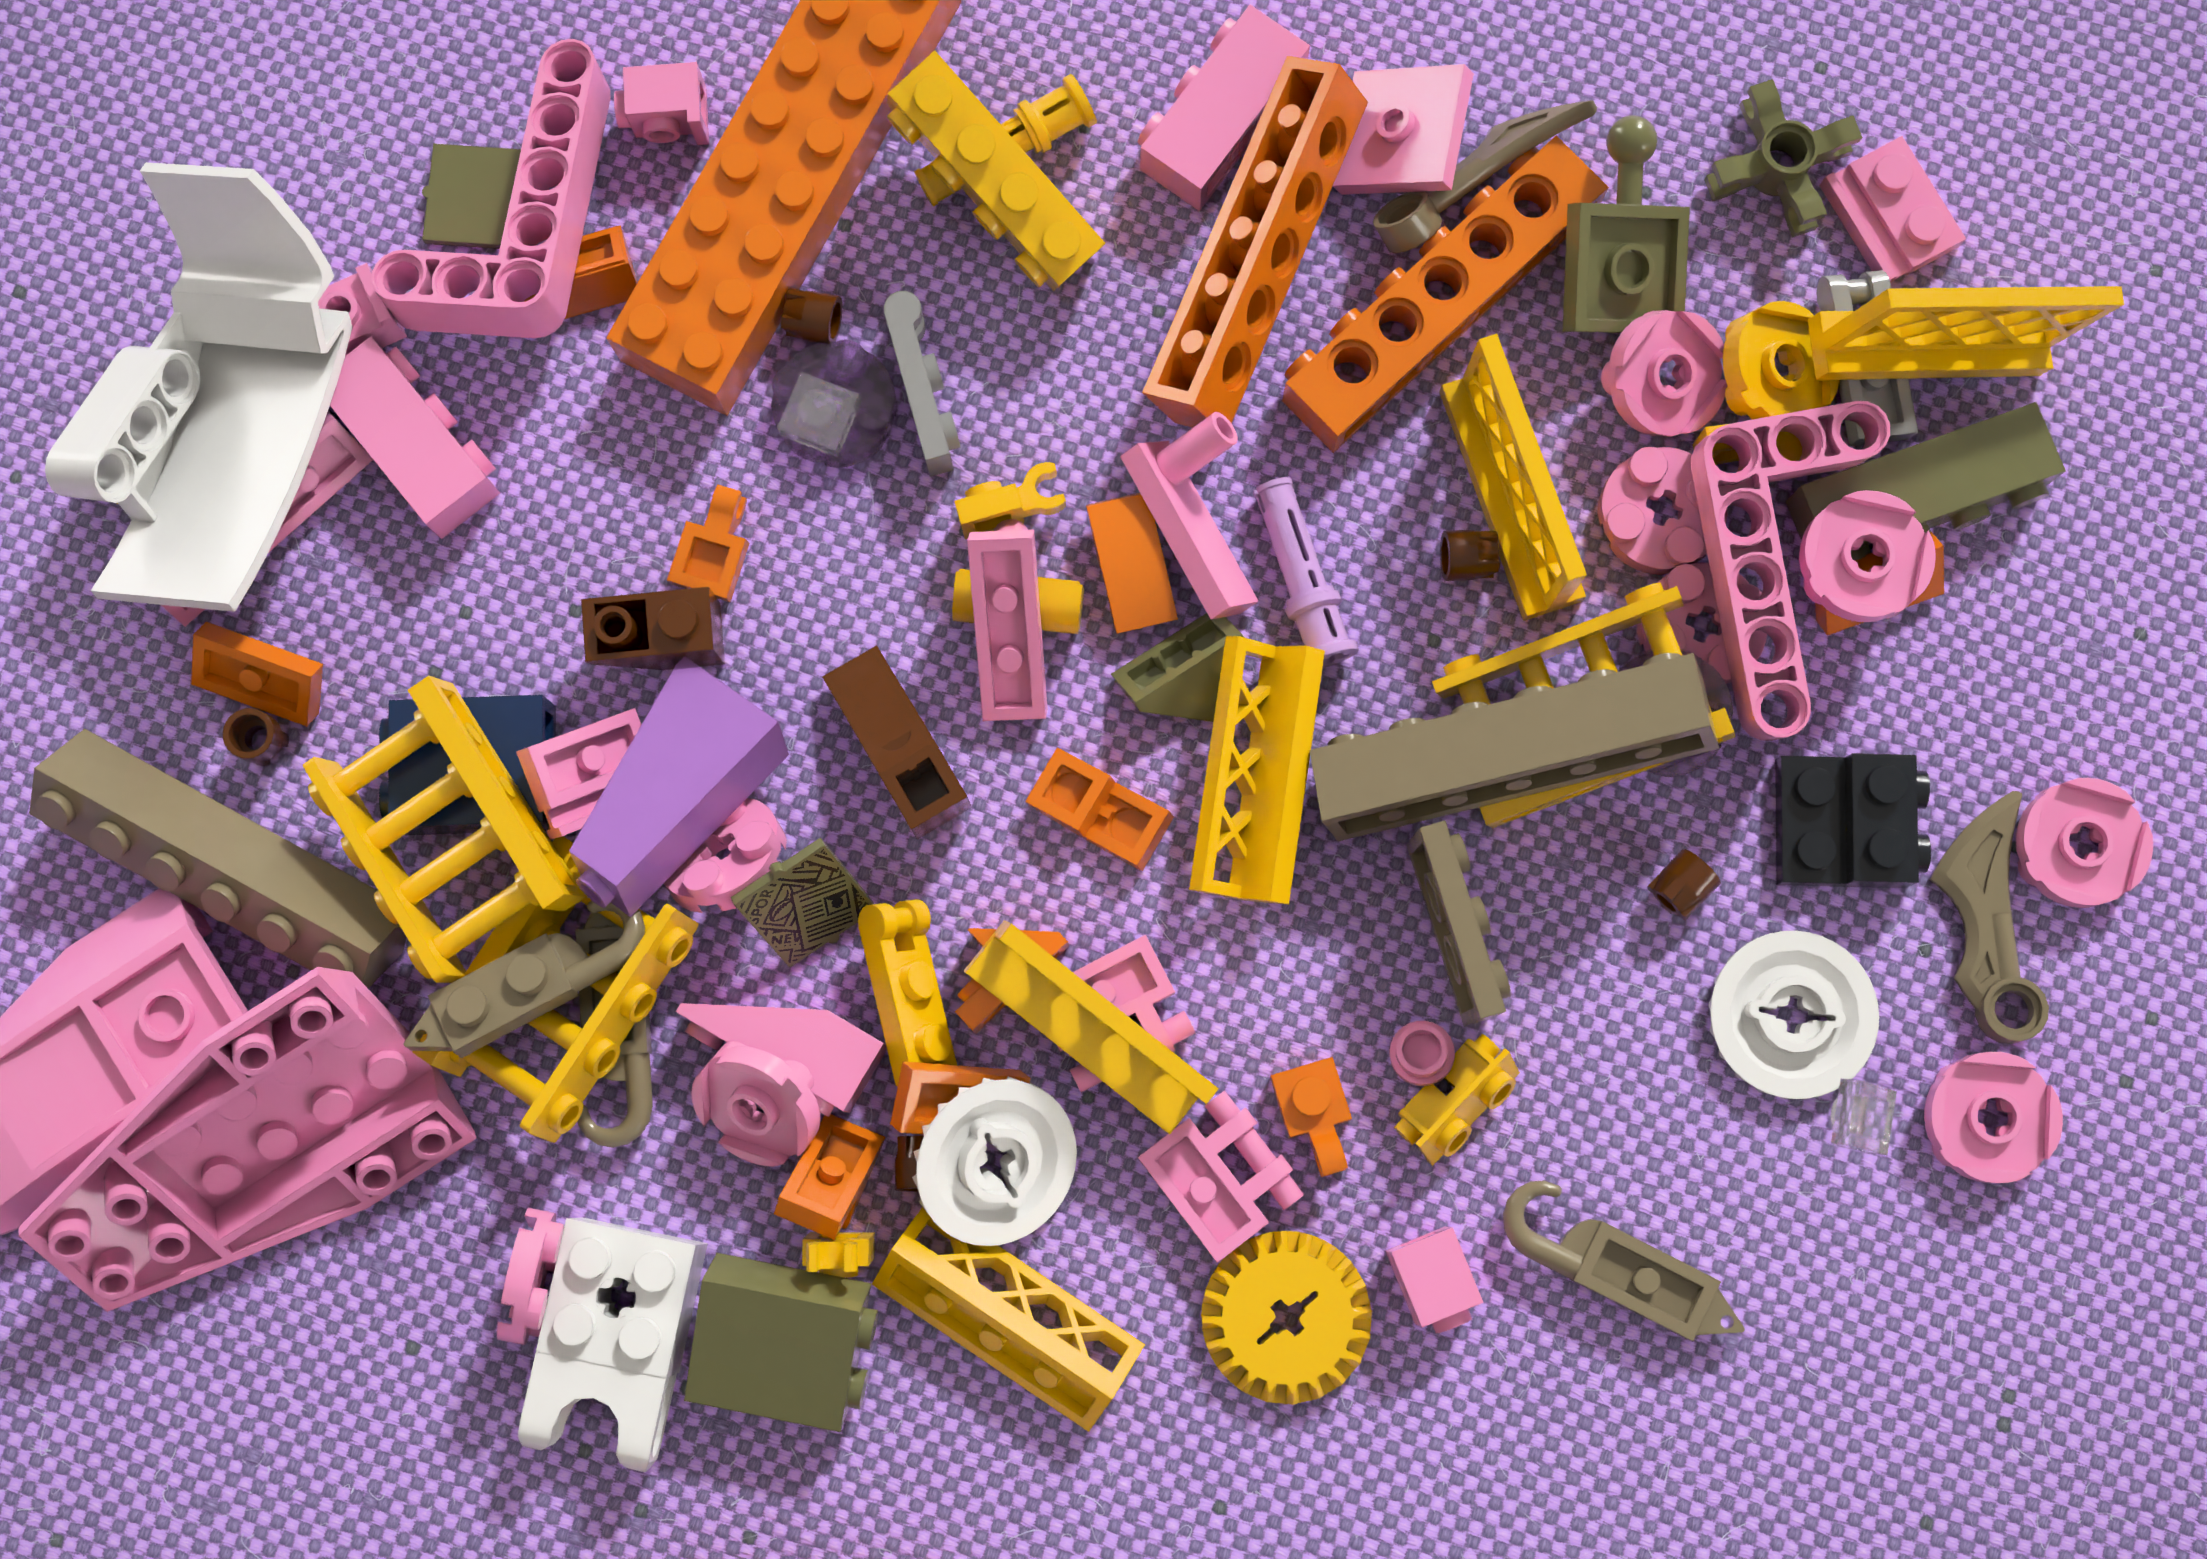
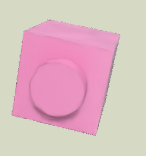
[1385,1226,1484,1333]

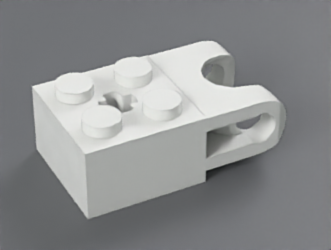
[518,1217,708,1472]

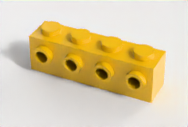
[887,50,1106,292]

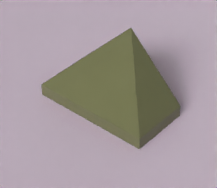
[1111,613,1243,722]

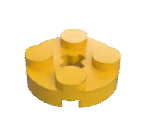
[1723,301,1839,420]

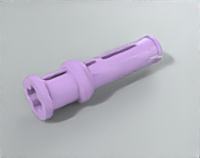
[1253,477,1359,668]

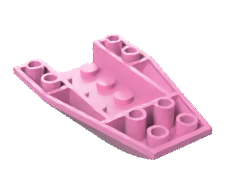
[0,888,248,1236]
[19,967,476,1312]

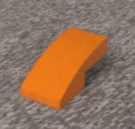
[1086,493,1178,634]
[1025,747,1174,871]

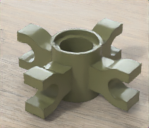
[1704,79,1863,238]

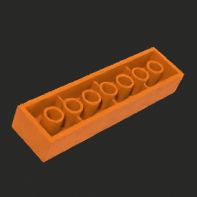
[606,0,961,416]

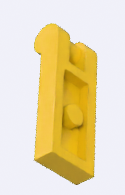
[858,899,957,1086]

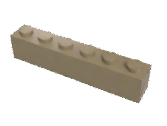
[1310,653,1719,842]
[29,728,407,989]

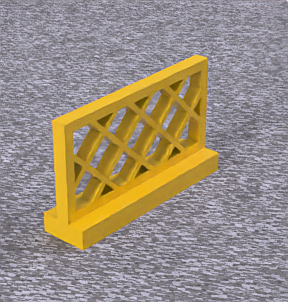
[1808,286,2124,380]
[1439,333,1587,621]

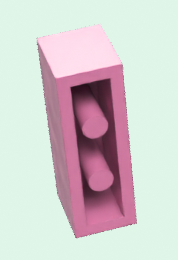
[1138,5,1310,211]
[330,336,500,539]

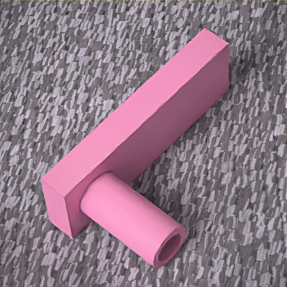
[1120,412,1259,620]
[967,519,1048,721]

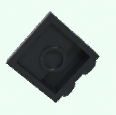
[1775,753,1931,888]

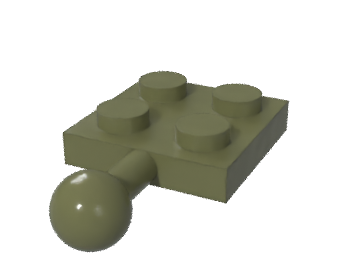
[1562,115,1690,333]

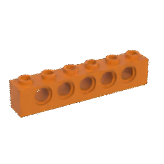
[1142,56,1368,428]
[1282,135,1609,453]

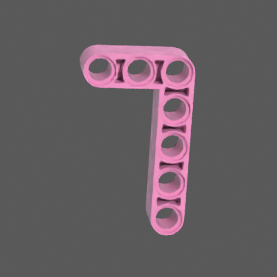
[371,39,611,338]
[1691,401,1890,741]

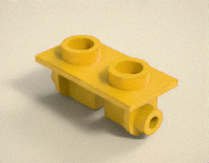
[1394,1034,1520,1166]

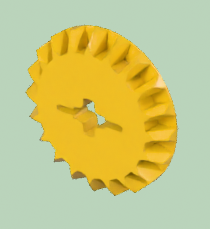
[1201,1231,1372,1405]

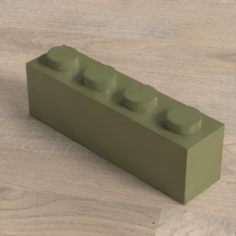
[1785,402,2066,560]

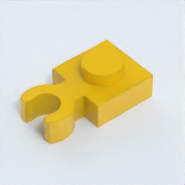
[802,1232,875,1278]

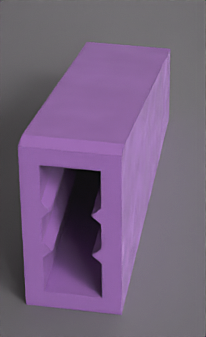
[569,657,789,917]

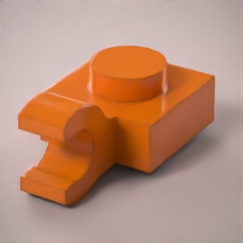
[667,484,750,602]
[1270,1057,1352,1177]

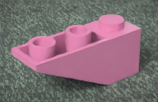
[675,1003,887,1117]

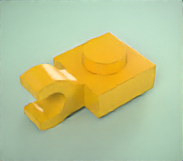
[954,462,1066,539]

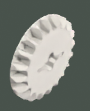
[1708,931,1879,1099]
[912,1076,1077,1246]

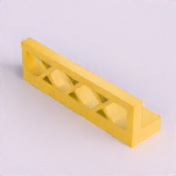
[1189,636,1325,905]
[964,920,1219,1135]
[872,1207,1145,1432]

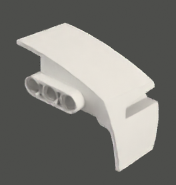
[45,162,352,612]

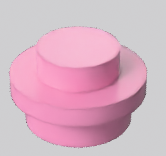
[1390,1021,1455,1086]

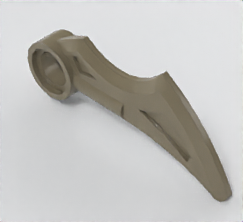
[1373,100,1597,253]
[1929,791,2049,1044]

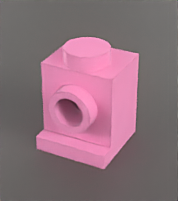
[614,62,709,145]
[318,263,407,356]

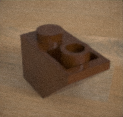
[581,587,725,670]

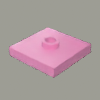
[1333,64,1474,195]

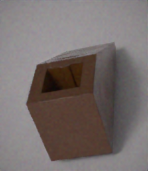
[822,645,972,840]

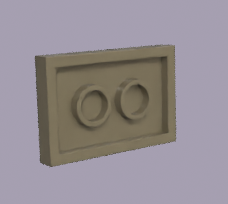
[1406,820,1511,1027]

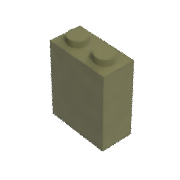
[684,1253,878,1432]

